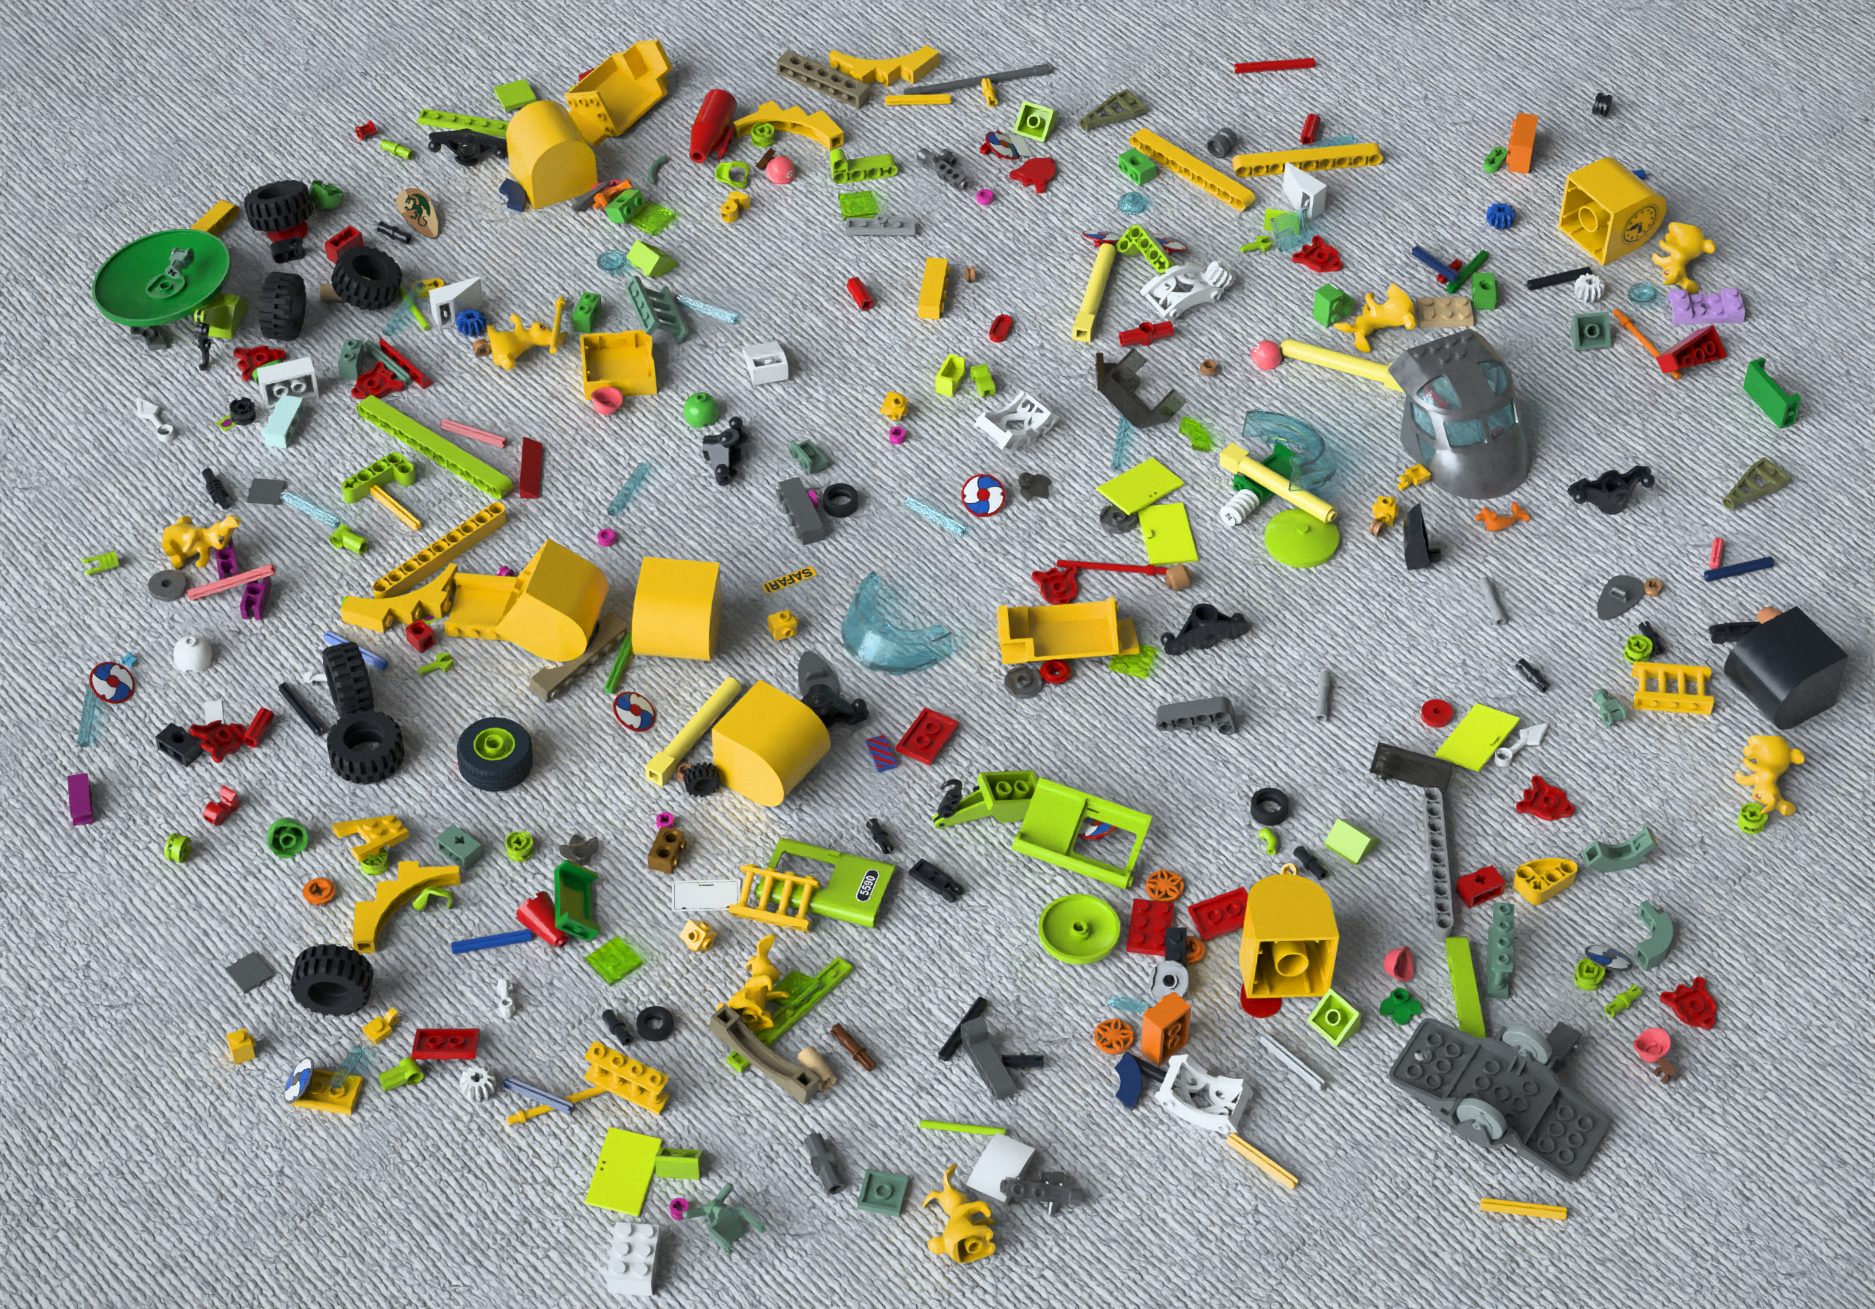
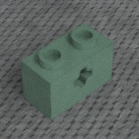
[338,339,365,380]
[436,824,483,871]

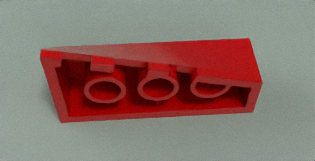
[1656,325,1728,373]

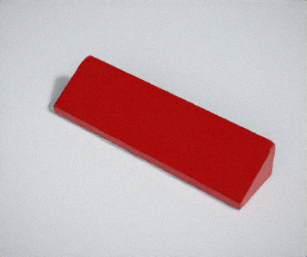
[379,338,434,389]
[519,437,543,498]

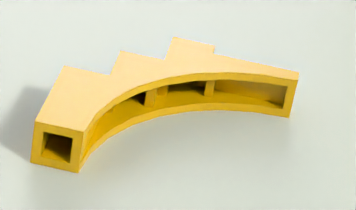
[829,45,939,87]
[733,100,844,151]
[341,563,459,633]
[353,861,461,953]

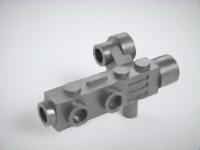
[917,148,970,190]
[1000,1171,1083,1215]

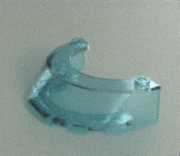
[1242,409,1337,492]
[841,571,952,675]

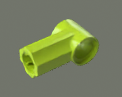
[329,524,369,554]
[378,1057,424,1092]

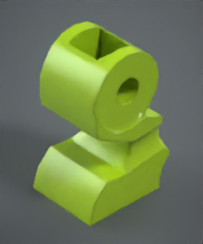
[970,364,996,397]

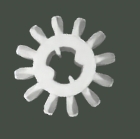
[1205,261,1235,289]
[1575,273,1605,302]
[460,1064,497,1101]

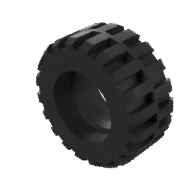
[243,180,314,232]
[331,246,402,311]
[259,271,306,341]
[322,641,374,718]
[327,710,405,785]
[290,944,374,1016]

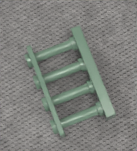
[625,275,689,344]
[1486,902,1514,999]

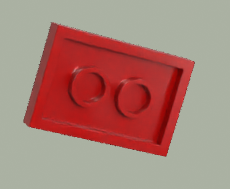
[896,707,959,766]
[1187,887,1248,942]
[1126,898,1174,956]
[412,1028,480,1060]

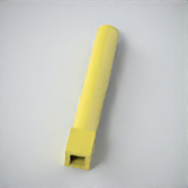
[1073,243,1116,342]
[1280,338,1404,392]
[1220,443,1337,523]
[645,677,742,787]

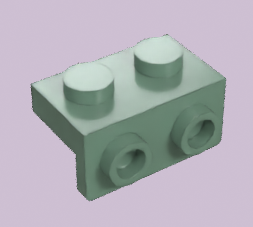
[789,439,829,475]

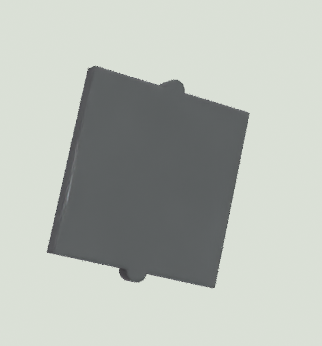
[247,478,285,505]
[225,952,273,994]

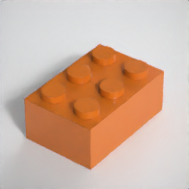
[1506,112,1538,174]
[1141,991,1191,1066]

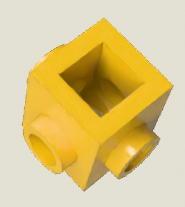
[880,390,909,421]
[1372,496,1399,527]
[768,609,799,641]
[679,920,717,952]

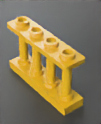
[1632,661,1714,715]
[728,863,821,933]
[584,1041,669,1116]

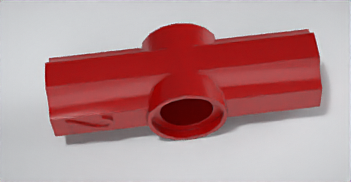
[1119,321,1174,347]

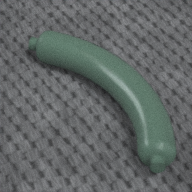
[648,156,668,184]

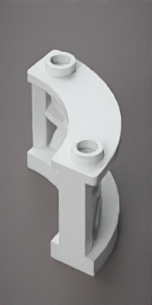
[1140,263,1224,321]
[974,391,1060,451]
[1155,1055,1254,1134]

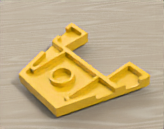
[332,815,409,862]

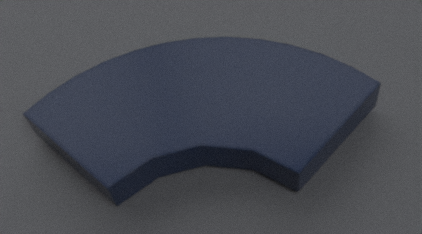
[499,178,526,212]
[1114,1053,1142,1111]

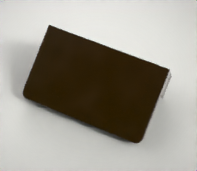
[1095,353,1119,391]

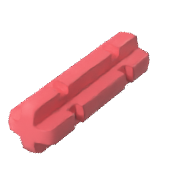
[1709,537,1724,569]

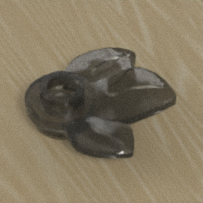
[1018,472,1052,501]
[559,834,599,866]

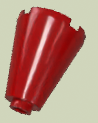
[516,891,569,948]

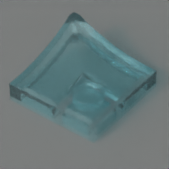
[1270,208,1311,252]

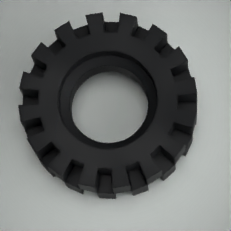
[683,762,721,797]

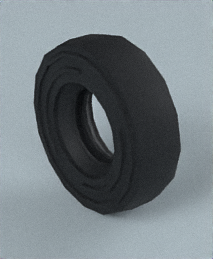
[636,1006,674,1042]

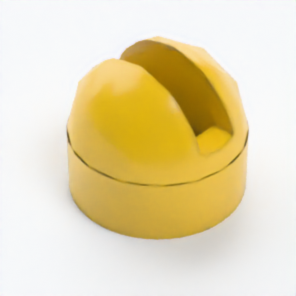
[1281,863,1299,875]

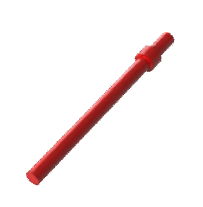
[1057,560,1169,576]

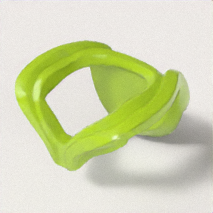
[715,161,750,189]
[412,886,453,911]

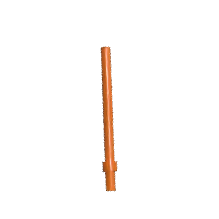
[1613,308,1682,380]

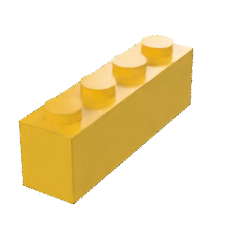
[918,257,951,319]

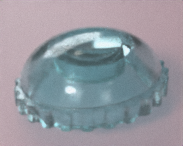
[1117,192,1147,215]
[597,250,626,274]
[1627,283,1658,307]

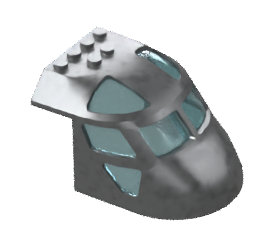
[1388,329,1529,500]

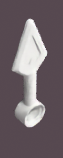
[137,397,174,442]
[1494,723,1548,767]

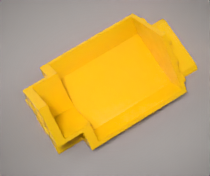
[564,39,673,147]
[996,597,1140,664]

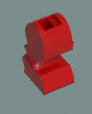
[202,785,241,826]

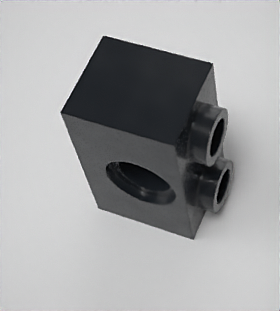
[155,722,203,767]

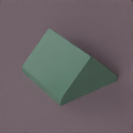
[1570,312,1611,350]

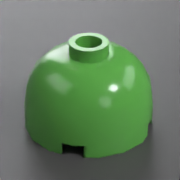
[309,179,345,211]
[684,392,720,428]
[267,817,308,858]

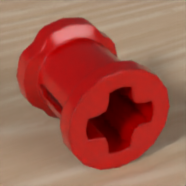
[355,120,377,140]

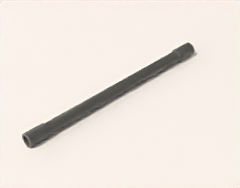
[904,63,1050,95]

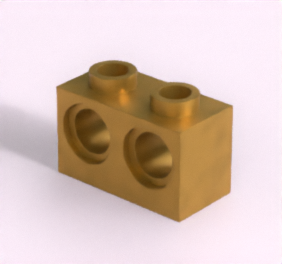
[647,826,687,874]

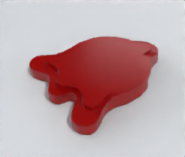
[1009,157,1055,193]
[1292,235,1342,273]
[233,346,286,381]
[351,361,404,399]
[1032,565,1078,605]
[189,720,246,763]
[1516,775,1575,821]
[1660,977,1717,1030]

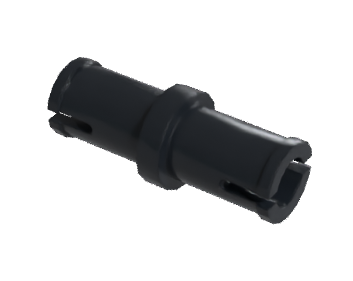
[376,221,412,245]
[1638,621,1665,656]
[1515,658,1550,693]
[866,818,894,854]
[1293,845,1328,880]
[601,1009,634,1046]
[1001,1053,1044,1070]

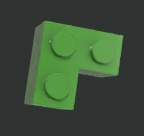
[1313,283,1354,328]

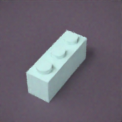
[262,395,305,449]

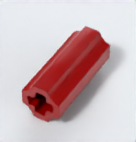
[1300,113,1321,146]
[846,277,874,311]
[242,707,275,748]

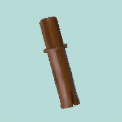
[830,1023,877,1072]

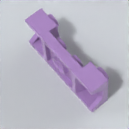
[1667,288,1745,324]

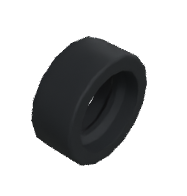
[823,483,858,518]
[1250,788,1289,826]

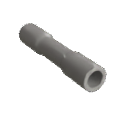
[1478,577,1506,626]
[1315,671,1331,722]

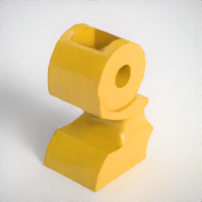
[721,190,750,223]

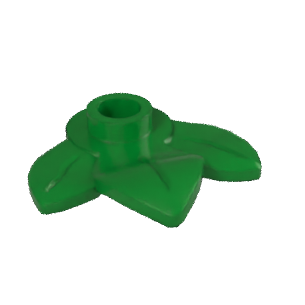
[1380,988,1421,1025]

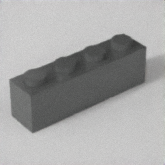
[776,477,824,545]

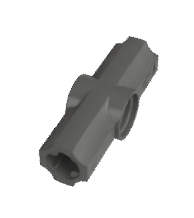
[804,1132,844,1195]

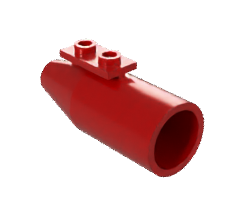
[689,89,737,163]

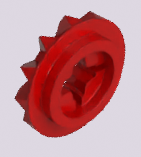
[1040,660,1071,685]

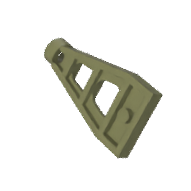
[1079,89,1147,131]
[1722,457,1792,510]

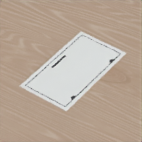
[672,879,741,912]

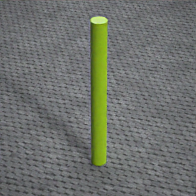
[398,284,430,331]
[920,1119,1006,1136]

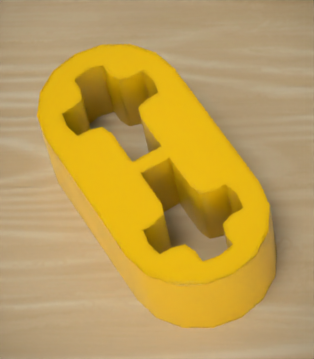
[411,278,444,298]

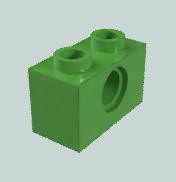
[1118,147,1156,186]
[605,189,646,223]
[1471,273,1499,310]
[572,292,602,334]

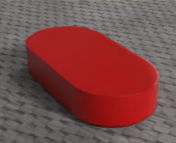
[989,314,1013,343]

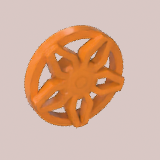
[1146,869,1184,903]
[1094,1018,1133,1054]

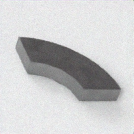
[130,326,166,350]

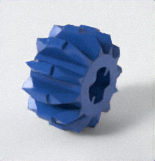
[1486,201,1516,230]
[456,308,487,337]

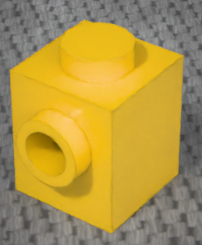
[226,1028,256,1065]

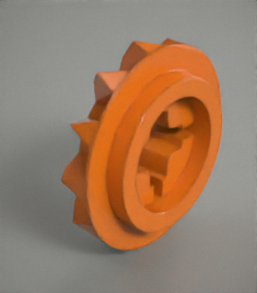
[303,878,336,906]
[1187,936,1205,965]

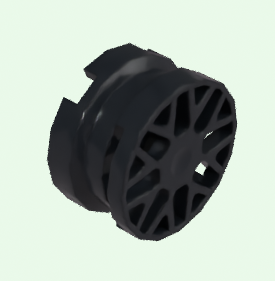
[1592,92,1613,118]
[229,397,256,426]

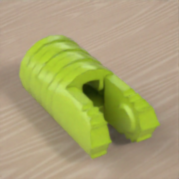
[82,551,120,576]

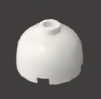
[174,634,213,673]

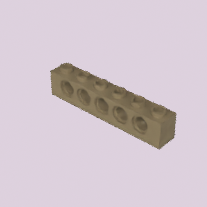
[777,50,870,109]

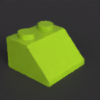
[1013,100,1059,142]
[626,240,679,277]

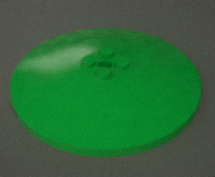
[92,229,232,327]

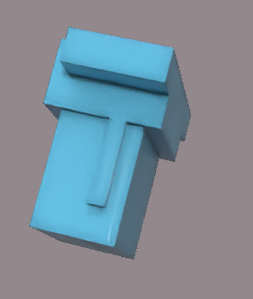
[121,652,137,667]

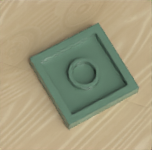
[857,1169,909,1217]

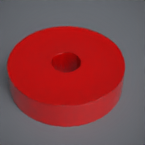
[1421,699,1453,728]

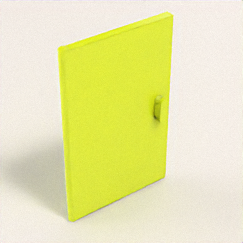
[1096,457,1185,516]
[1137,502,1199,566]
[1434,703,1520,772]
[585,1127,663,1217]

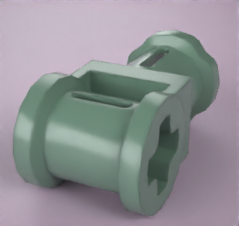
[165,247,195,279]
[1592,688,1628,726]

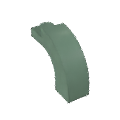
[1582,827,1658,872]
[1634,900,1673,971]

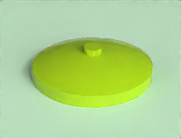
[1264,508,1339,568]
[1038,894,1120,965]

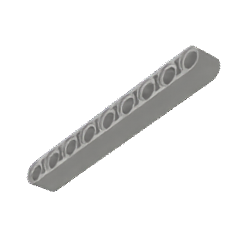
[1422,787,1454,942]

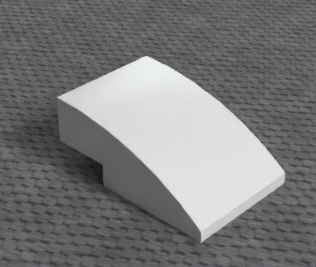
[966,1132,1036,1206]

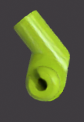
[1259,827,1278,855]

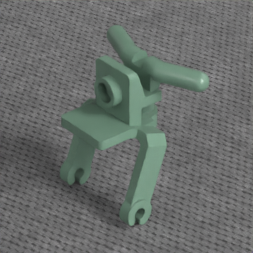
[683,1183,766,1255]

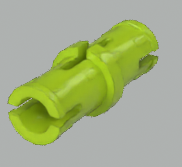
[380,139,414,160]
[1604,984,1642,1018]

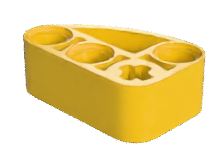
[1513,858,1578,905]

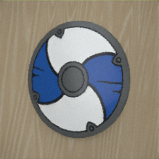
[1585,945,1633,973]
[284,1057,314,1104]

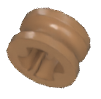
[965,266,975,282]
[472,339,491,357]
[1369,518,1386,537]
[1644,578,1662,597]

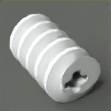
[1220,489,1259,526]

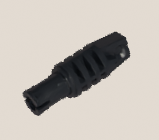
[202,468,229,510]

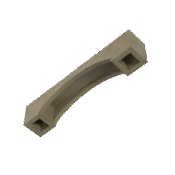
[529,611,627,702]
[709,1004,820,1105]

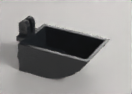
[1403,503,1441,570]

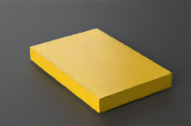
[290,1068,364,1115]

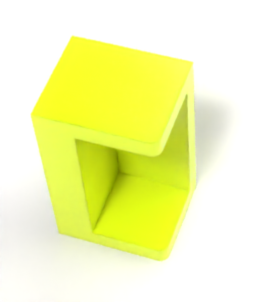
[936,354,966,397]

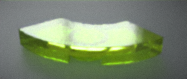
[1178,416,1210,453]

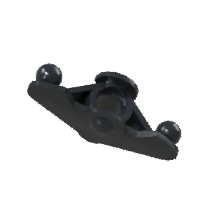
[428,128,508,166]
[703,416,749,486]
[1567,466,1655,515]
[1160,603,1251,655]
[800,684,869,729]

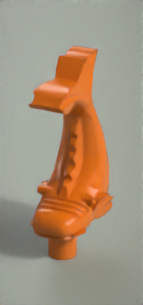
[593,179,632,210]
[1475,501,1530,531]

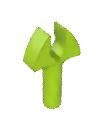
[1240,236,1273,253]
[418,653,454,675]

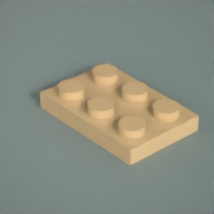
[1416,297,1474,327]

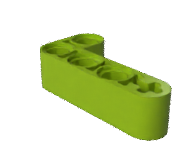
[829,148,898,184]
[1117,224,1177,275]
[341,452,416,503]

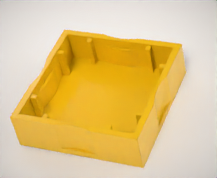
[580,330,657,400]

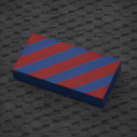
[866,735,897,773]

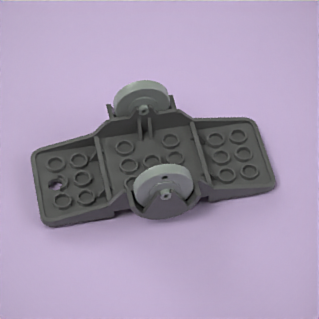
[1388,1018,1609,1182]

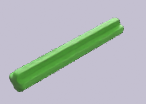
[604,633,633,694]

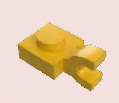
[1397,463,1431,491]
[362,1007,401,1045]

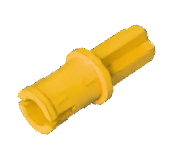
[981,78,998,107]

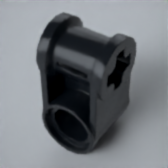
[270,236,306,264]

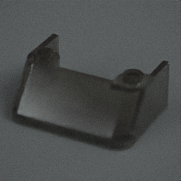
[1099,348,1187,429]
[1370,742,1459,797]

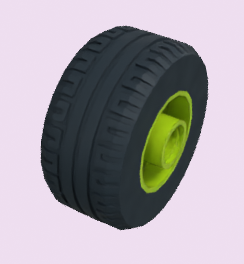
[457,717,533,792]

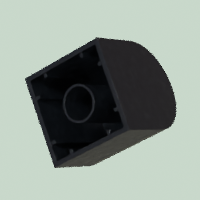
[1724,606,1848,730]

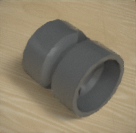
[1206,127,1238,158]

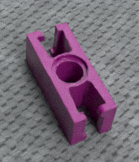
[215,536,239,580]
[240,576,272,620]
[67,773,94,826]

